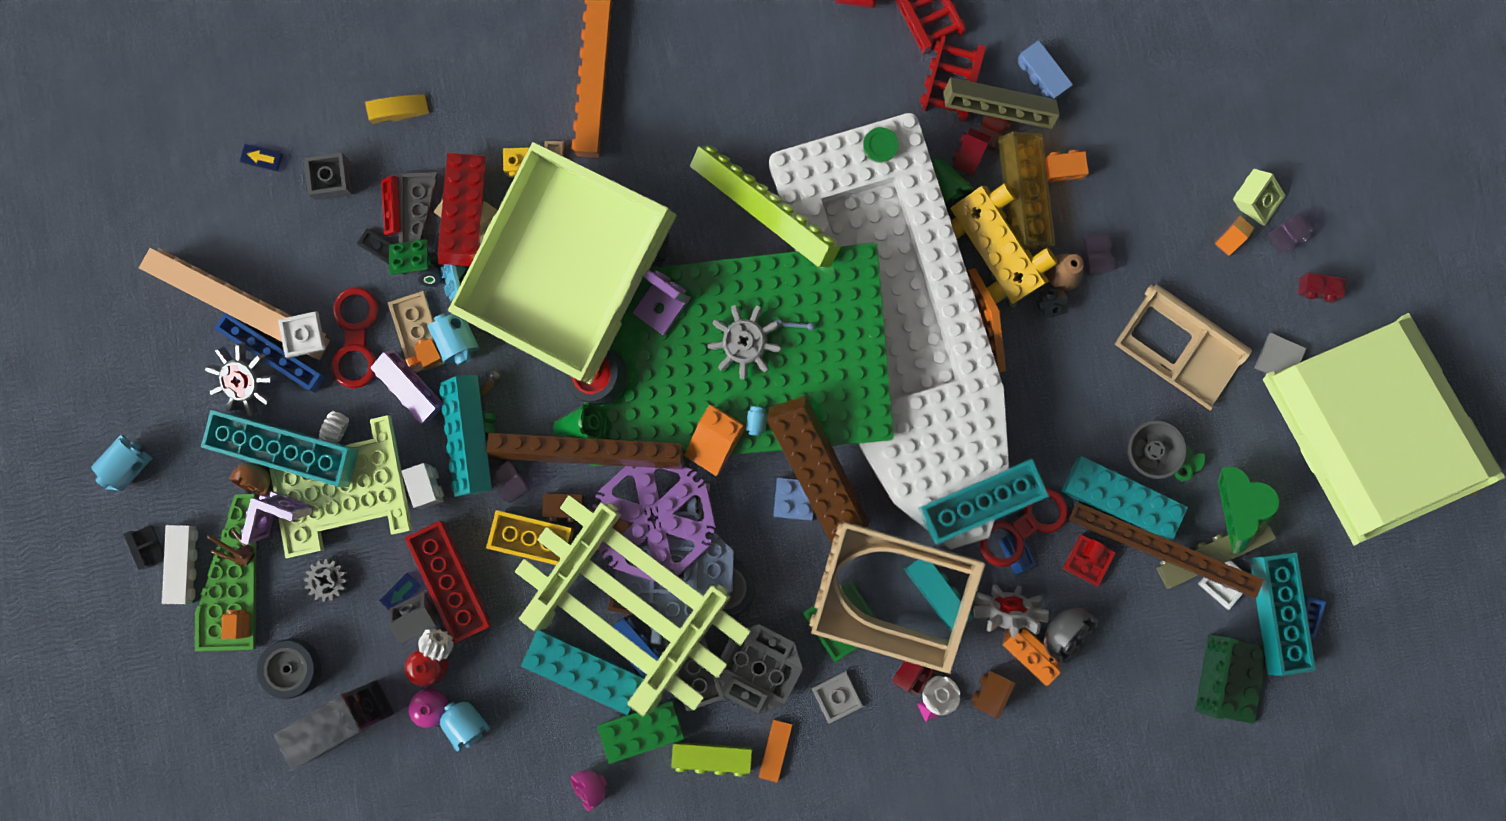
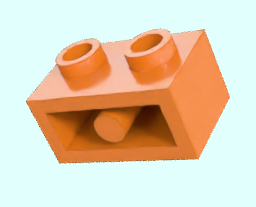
[1044,150,1089,183]

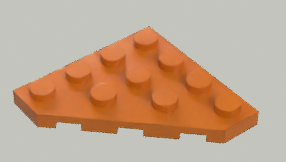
[968,268,1006,373]

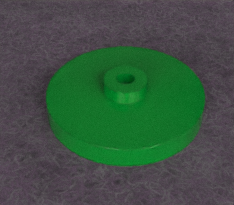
[863,127,898,163]

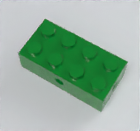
[597,699,685,764]

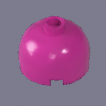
[409,688,449,728]
[570,770,607,811]

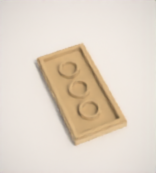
[388,291,445,373]

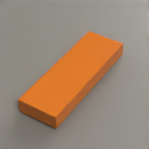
[759,719,792,782]

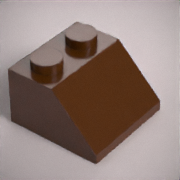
[971,670,1015,719]

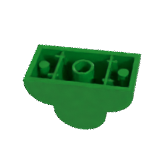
[1217,467,1279,554]

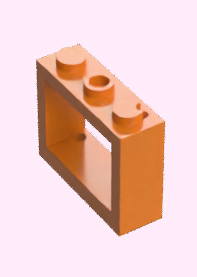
[1003,627,1061,686]

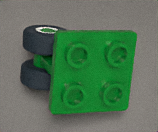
[389,239,441,287]

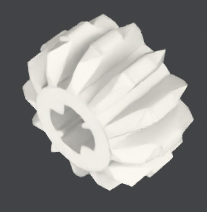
[319,411,349,443]
[418,627,453,661]

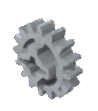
[304,559,348,602]

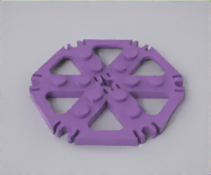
[592,466,716,583]

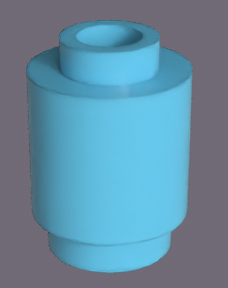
[746,407,768,436]

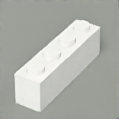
[162,525,198,604]

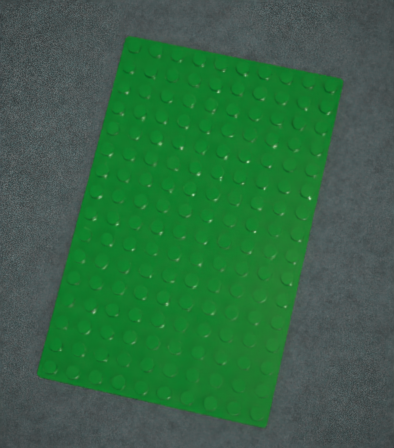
[585,243,894,466]

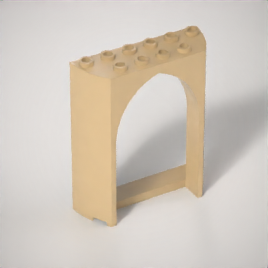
[809,521,985,674]

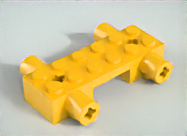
[950,183,1058,304]

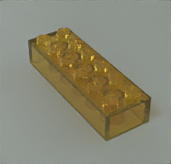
[998,131,1055,250]

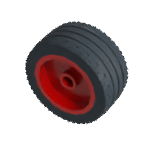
[565,349,628,405]

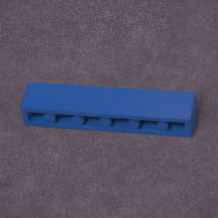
[214,313,327,393]

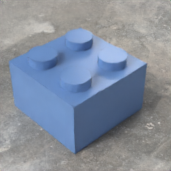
[773,478,813,521]

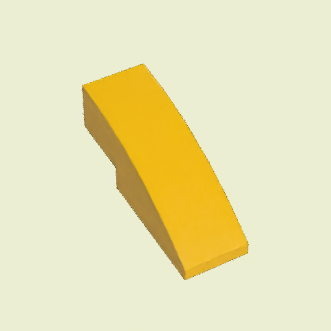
[365,95,429,124]

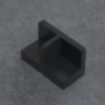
[123,525,164,570]

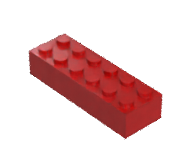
[438,153,486,266]
[404,521,493,644]

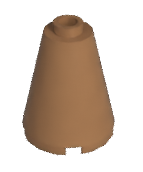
[1046,253,1084,291]

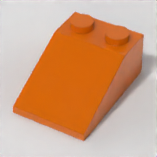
[684,405,746,476]

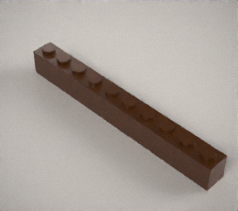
[486,433,685,469]

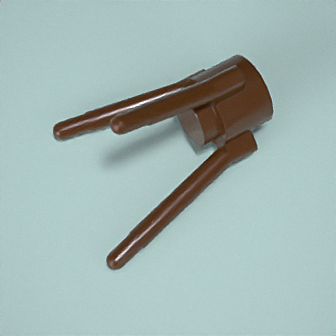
[208,529,255,566]

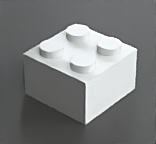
[402,463,445,509]

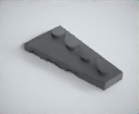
[399,172,438,243]

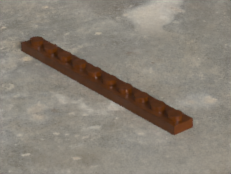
[1069,502,1264,599]

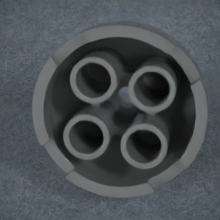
[1044,607,1099,666]

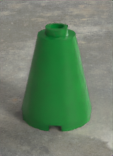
[931,158,974,212]
[553,403,607,439]

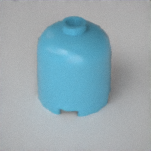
[440,701,490,752]

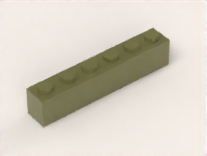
[944,77,1060,129]
[1156,526,1276,589]

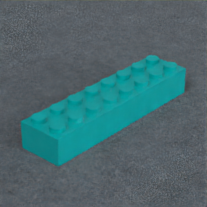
[201,410,359,487]

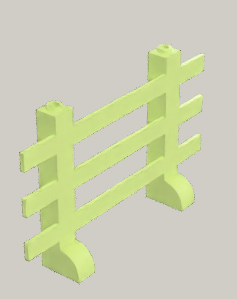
[515,495,750,716]

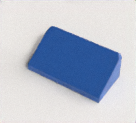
[999,534,1036,575]

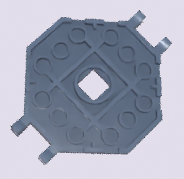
[615,498,734,644]

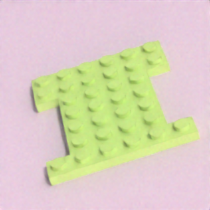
[269,415,412,558]

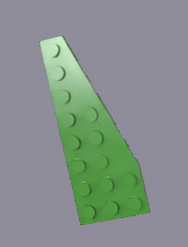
[195,494,256,651]

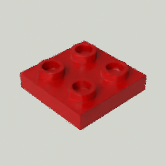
[1062,534,1115,587]

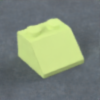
[1233,169,1286,226]

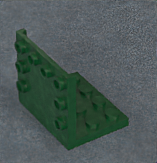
[1195,634,1266,724]

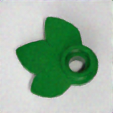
[1174,443,1205,481]

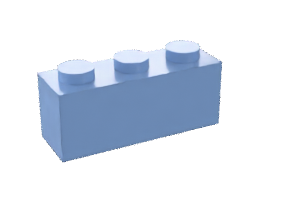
[1018,40,1073,100]

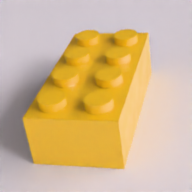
[486,510,574,565]

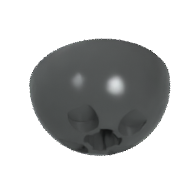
[1128,421,1186,479]

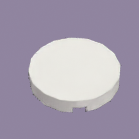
[922,676,960,715]

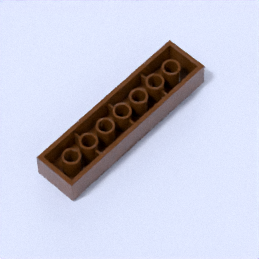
[767,395,869,544]

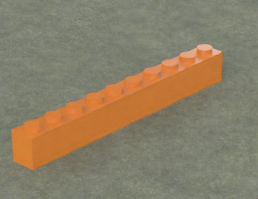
[572,0,612,158]

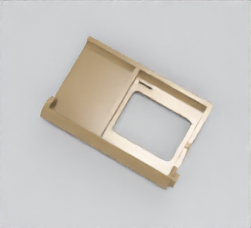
[1114,284,1252,411]

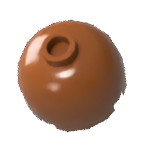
[229,462,271,496]

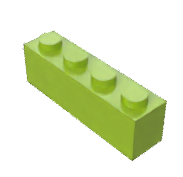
[671,742,752,777]

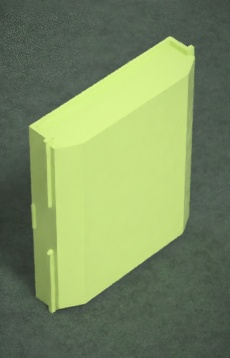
[448,142,677,385]
[1263,313,1505,545]

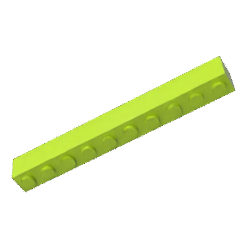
[690,145,841,267]

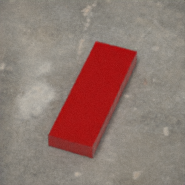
[381,176,400,236]

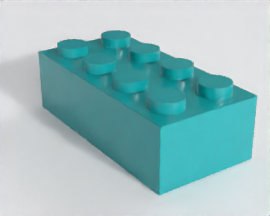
[903,558,973,631]

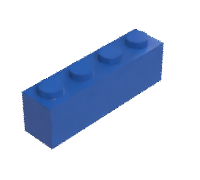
[613,617,662,679]

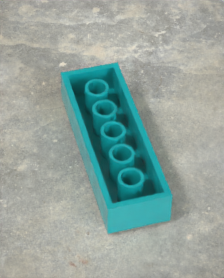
[439,375,492,497]
[1061,456,1188,541]
[918,459,1048,545]
[1250,553,1316,676]
[521,630,644,715]

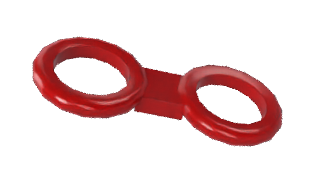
[331,287,378,389]
[979,488,1068,567]

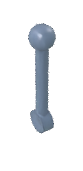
[775,320,815,331]

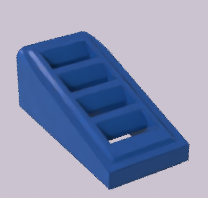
[1304,594,1326,638]

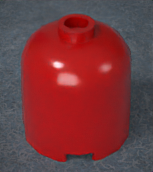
[405,649,449,687]

